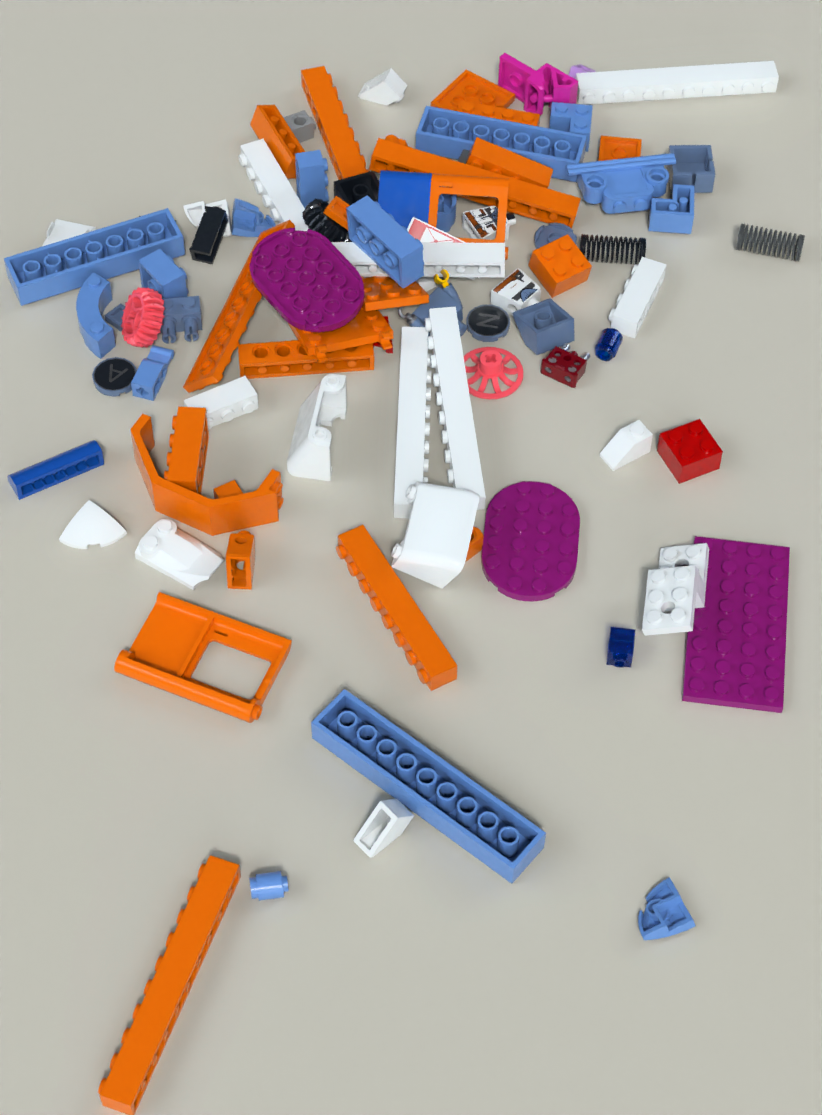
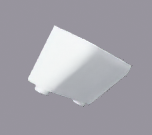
[287,374,347,481]
[391,482,480,589]

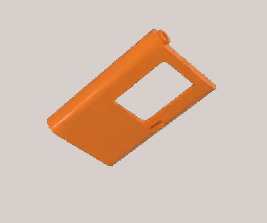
[114,592,292,723]

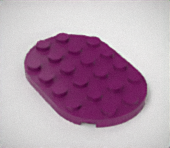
[250,228,364,332]
[481,481,580,602]

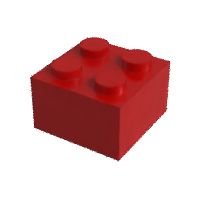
[657,419,723,484]

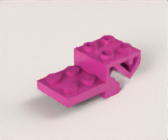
[498,53,578,116]

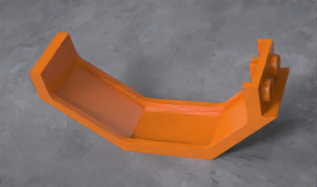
[130,414,284,536]

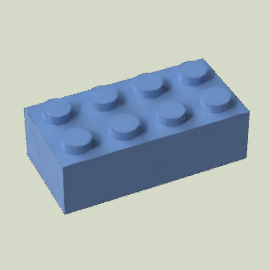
[346,195,424,289]

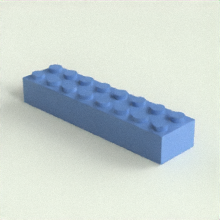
[416,106,587,182]
[4,208,185,306]

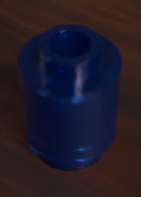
[595,328,623,361]

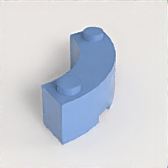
[76,272,116,359]

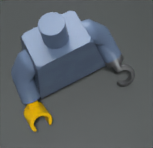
[398,269,467,337]

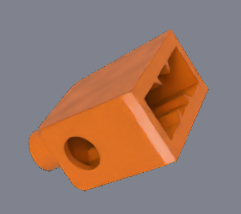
[226,530,255,590]

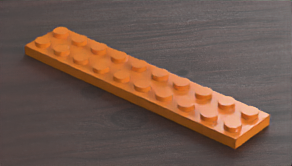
[183,220,295,393]

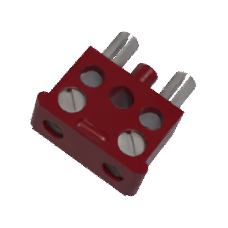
[540,343,590,388]

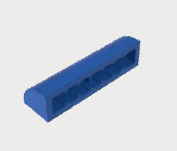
[7,440,104,500]

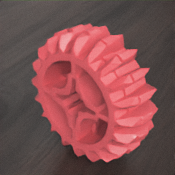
[121,287,165,348]

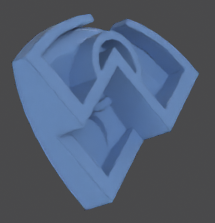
[231,198,276,237]
[638,877,696,940]

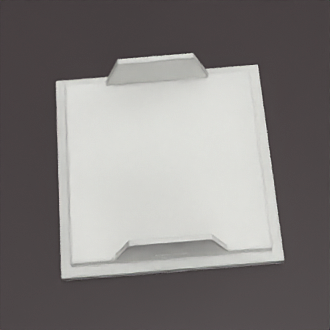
[42,219,96,246]

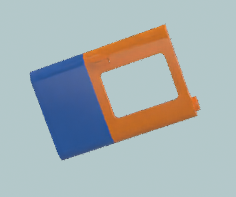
[378,170,509,260]

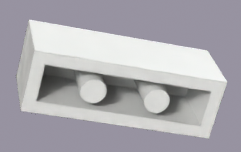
[184,376,258,430]

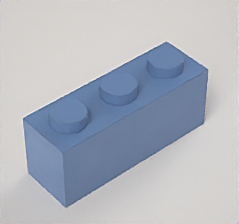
[295,150,329,208]

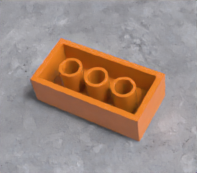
[164,407,209,495]

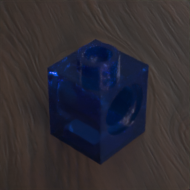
[606,627,635,668]

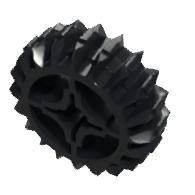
[302,199,352,242]

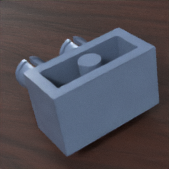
[160,296,202,344]

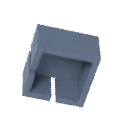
[667,145,715,193]

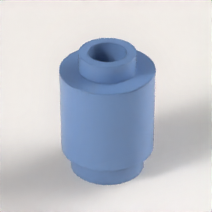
[249,871,289,901]

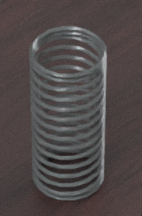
[736,223,805,262]

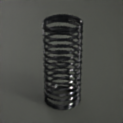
[580,234,646,264]

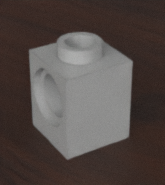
[283,110,316,143]

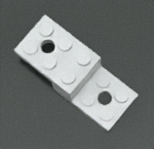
[642,543,709,636]

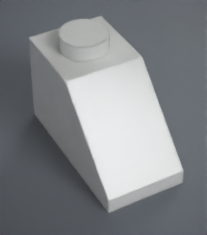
[358,68,407,106]
[600,420,653,471]
[353,799,414,858]

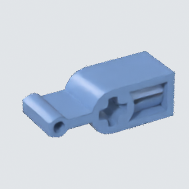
[131,345,174,401]

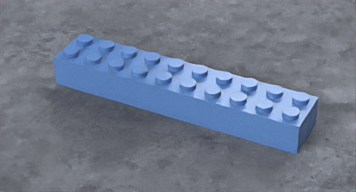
[311,689,546,884]

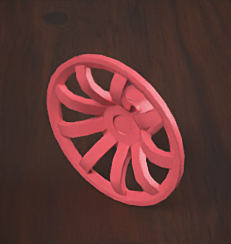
[464,347,524,399]

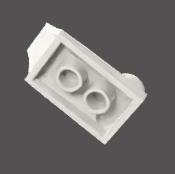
[135,519,224,590]

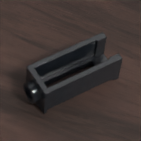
[189,206,228,265]

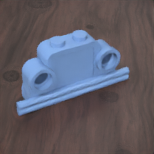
[566,153,676,214]

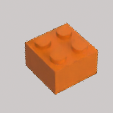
[528,234,592,298]

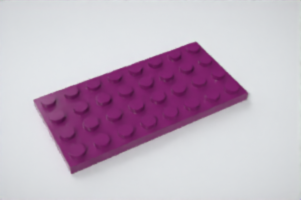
[682,536,790,713]

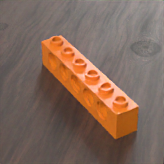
[238,340,374,379]

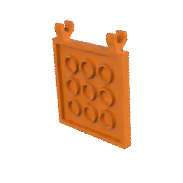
[287,307,393,363]

